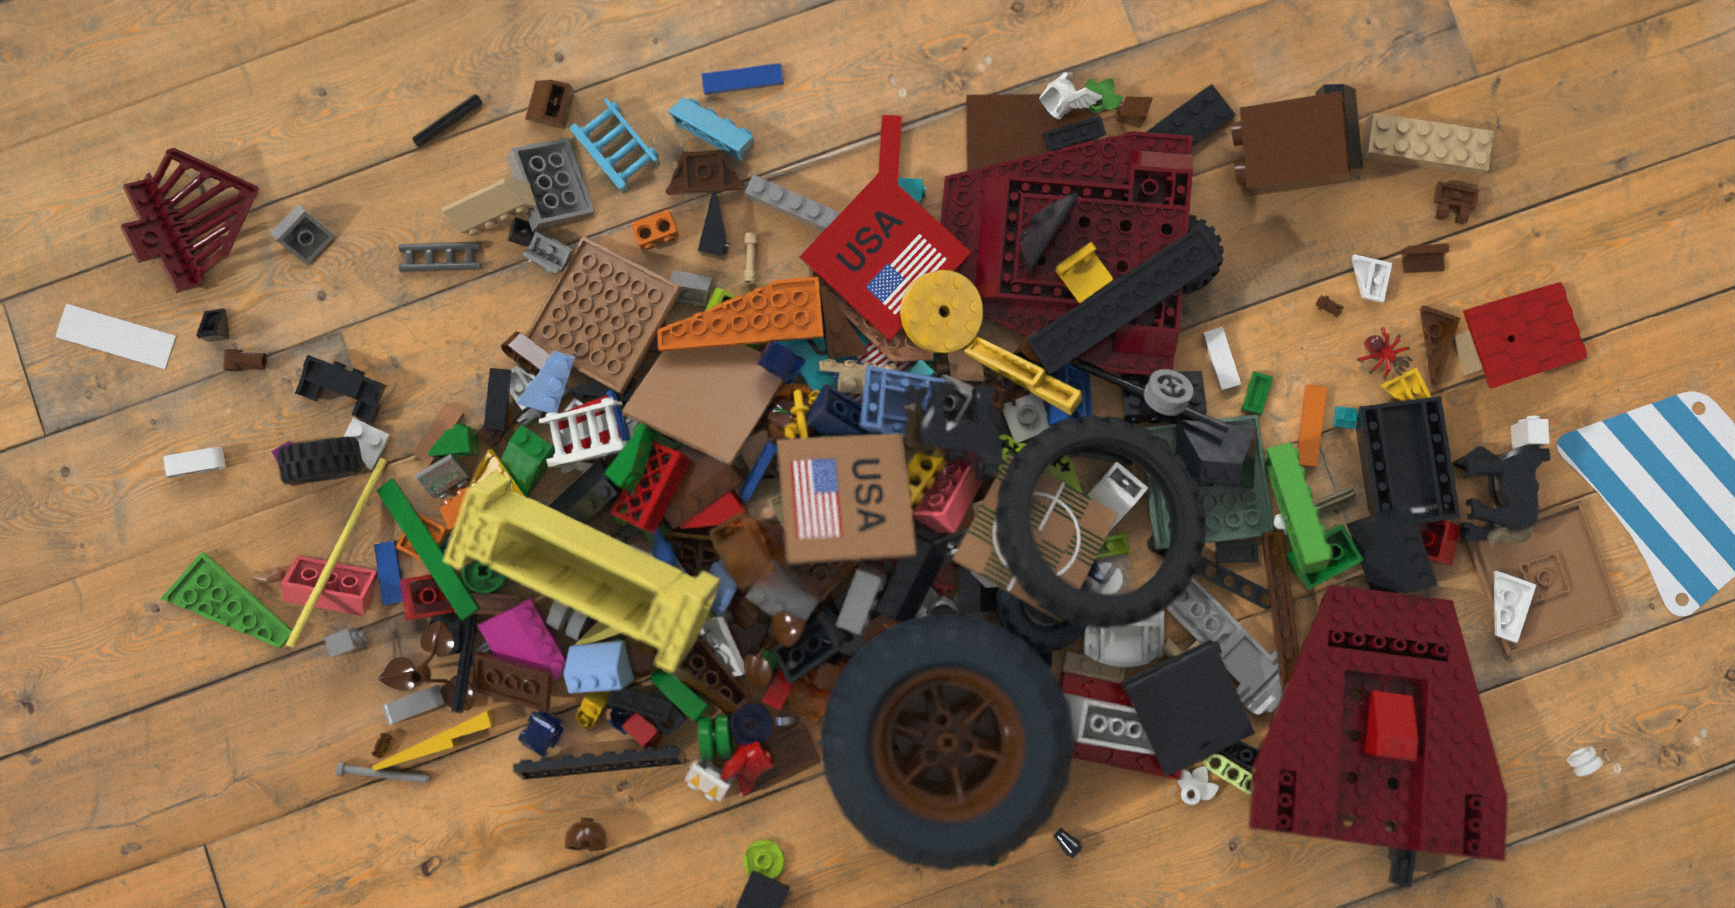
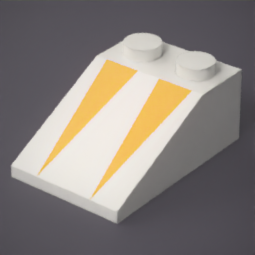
[685,756,735,802]

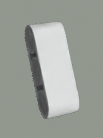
[163,447,226,477]

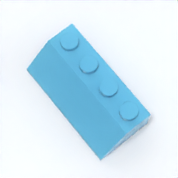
[669,97,754,162]

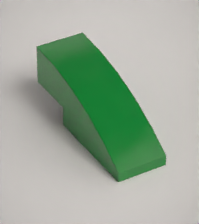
[649,667,709,722]

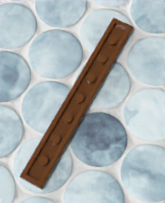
[1261,530,1299,696]

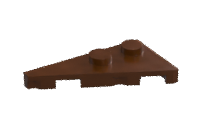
[1420,305,1460,385]

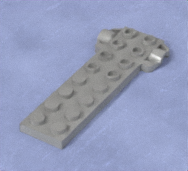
[1166,577,1282,715]

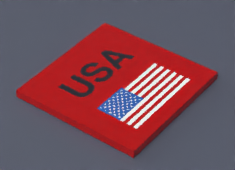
[799,170,971,341]

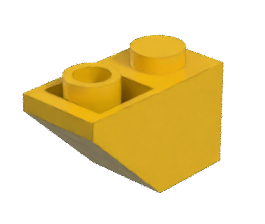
[574,690,611,731]

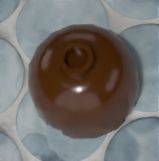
[564,818,607,851]

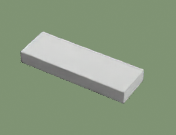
[1202,327,1241,391]

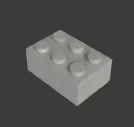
[836,559,886,635]

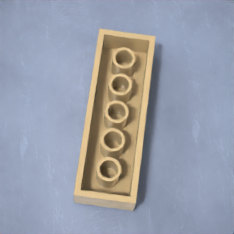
[1362,113,1494,176]

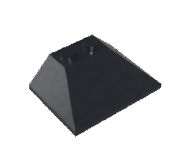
[1019,193,1078,277]
[1175,420,1257,488]

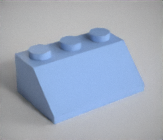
[564,641,634,693]

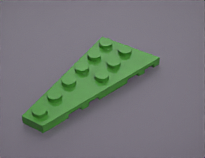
[160,552,293,648]

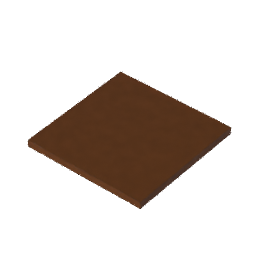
[966,94,1087,171]

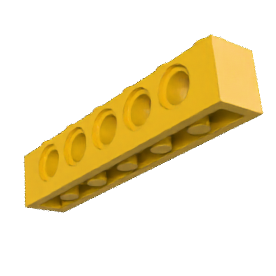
[906,452,947,515]

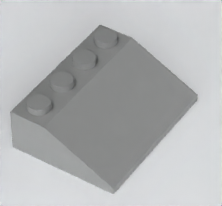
[506,138,595,232]

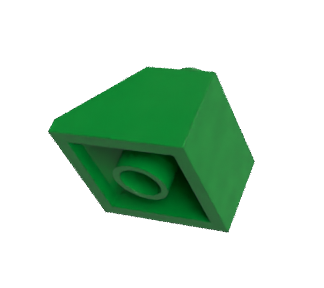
[428,424,480,459]

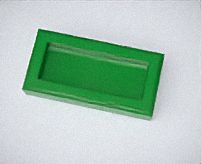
[1241,371,1273,416]

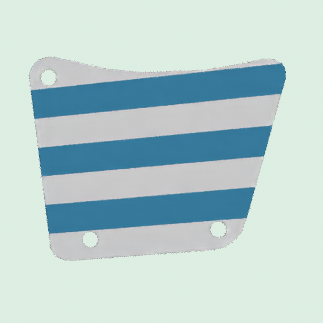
[1557,391,1735,617]

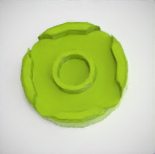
[743,839,785,879]

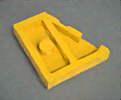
[1380,368,1431,401]

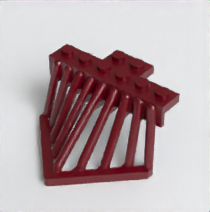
[120,148,259,293]

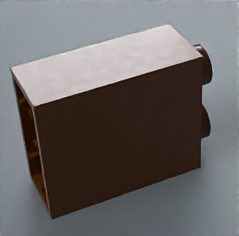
[1231,91,1352,196]

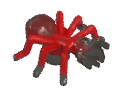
[1357,327,1413,380]

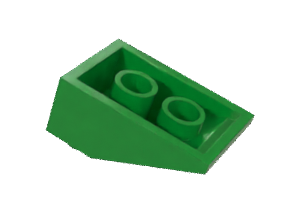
[501,424,555,498]

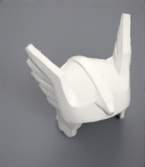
[1039,72,1102,119]

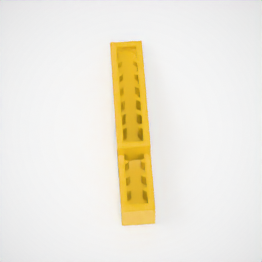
[964,336,1082,415]
[372,709,496,771]

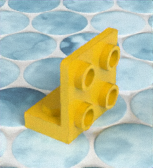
[1055,242,1113,303]

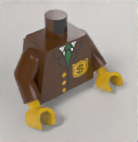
[763,390,820,441]

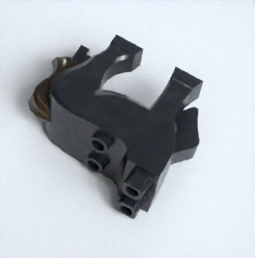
[902,381,1003,481]

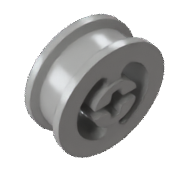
[1144,369,1193,415]

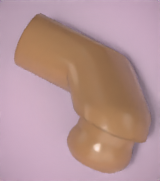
[252,567,284,584]

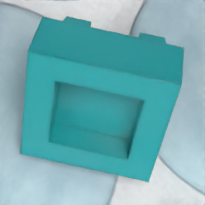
[1332,406,1358,429]

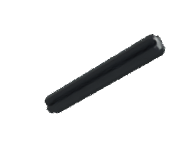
[412,94,482,147]

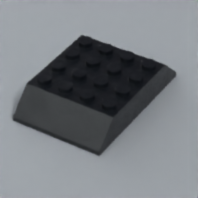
[1356,396,1461,524]

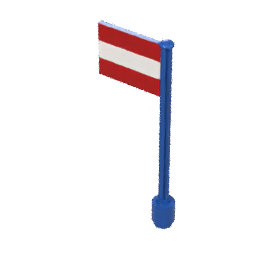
[558,389,676,567]

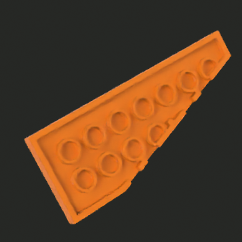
[657,276,823,352]

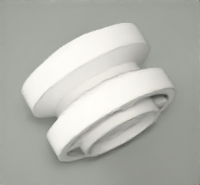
[1567,746,1603,777]

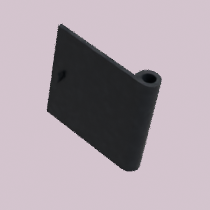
[1121,639,1255,777]

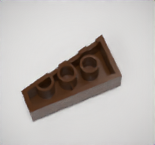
[667,635,751,715]

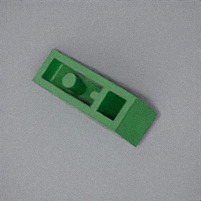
[604,424,656,493]

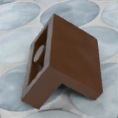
[1402,244,1449,274]

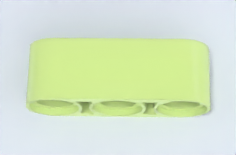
[1203,753,1252,795]

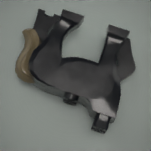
[1452,445,1551,547]

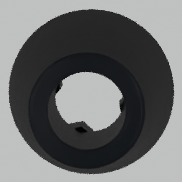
[1053,828,1083,859]

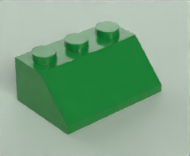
[1286,524,1363,590]

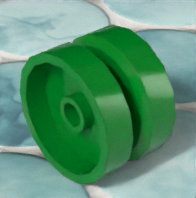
[461,559,511,594]
[698,714,733,763]

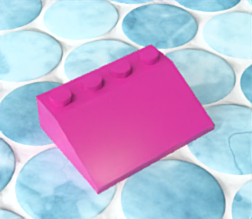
[477,595,567,681]

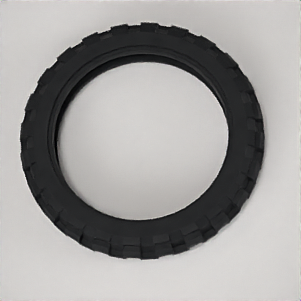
[996,415,1206,628]

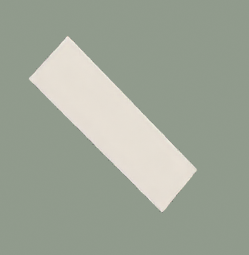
[55,304,176,369]

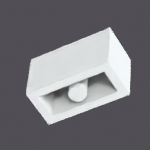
[1511,416,1549,449]

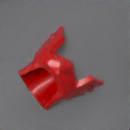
[721,742,774,796]

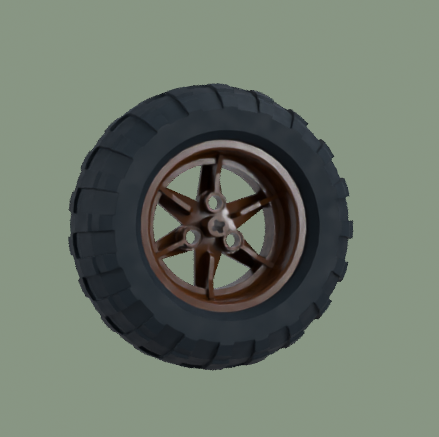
[821,614,1074,871]

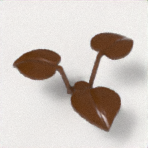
[732,595,806,689]
[379,621,474,711]

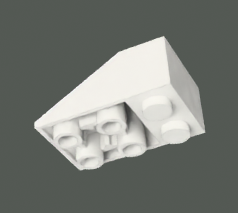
[1087,461,1148,533]

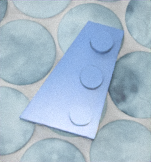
[516,351,575,413]

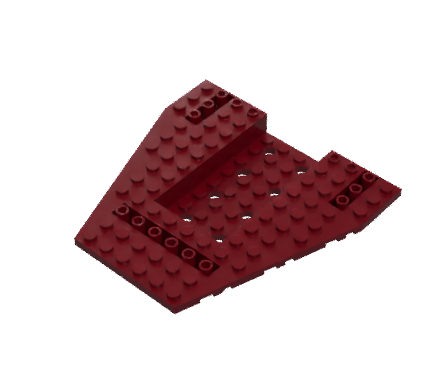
[941,131,1193,376]
[1248,585,1508,862]

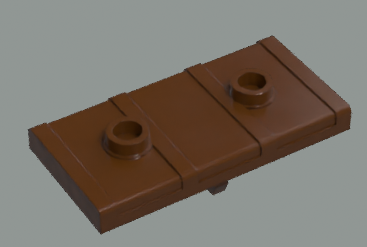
[712,605,773,677]

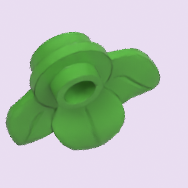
[1085,78,1123,113]

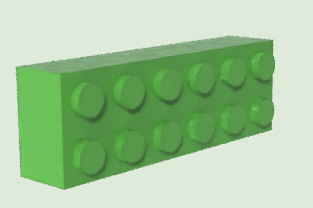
[1264,442,1333,575]

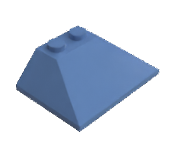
[860,365,946,440]

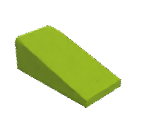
[1095,533,1130,559]

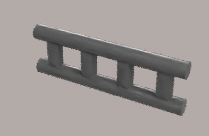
[399,242,481,272]

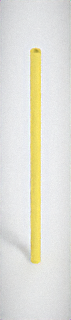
[286,458,387,648]

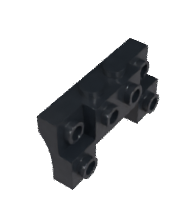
[295,355,386,423]

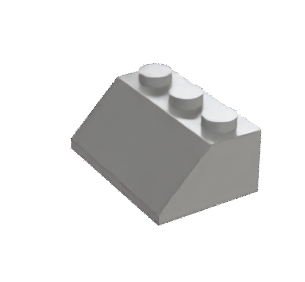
[745,559,819,620]

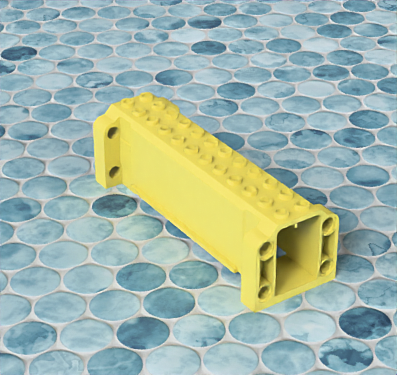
[443,471,721,672]

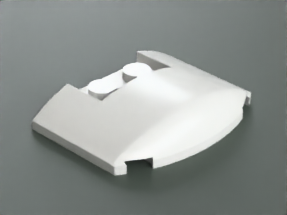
[1083,610,1164,667]

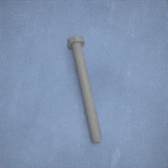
[336,761,430,783]

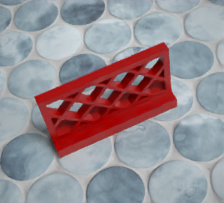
[610,442,691,534]

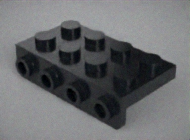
[1120,371,1207,424]

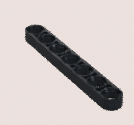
[1147,535,1270,609]

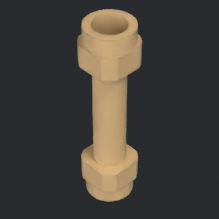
[744,233,757,283]

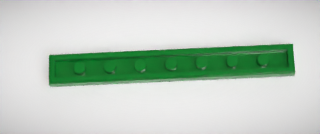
[376,478,481,621]

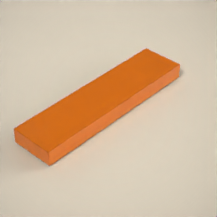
[1297,384,1327,468]

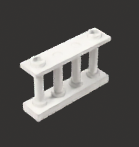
[539,398,628,468]

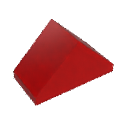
[621,712,664,748]

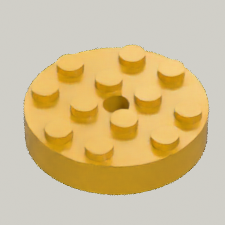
[900,270,983,353]

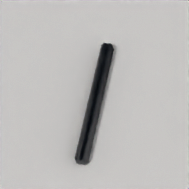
[451,591,478,713]

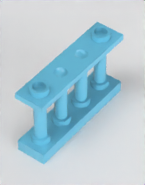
[569,98,660,194]

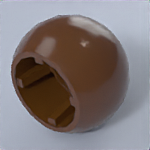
[624,636,661,677]

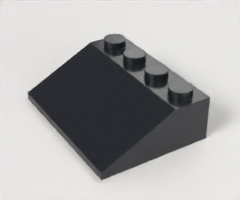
[1347,503,1438,593]

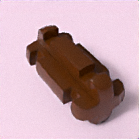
[371,732,392,758]

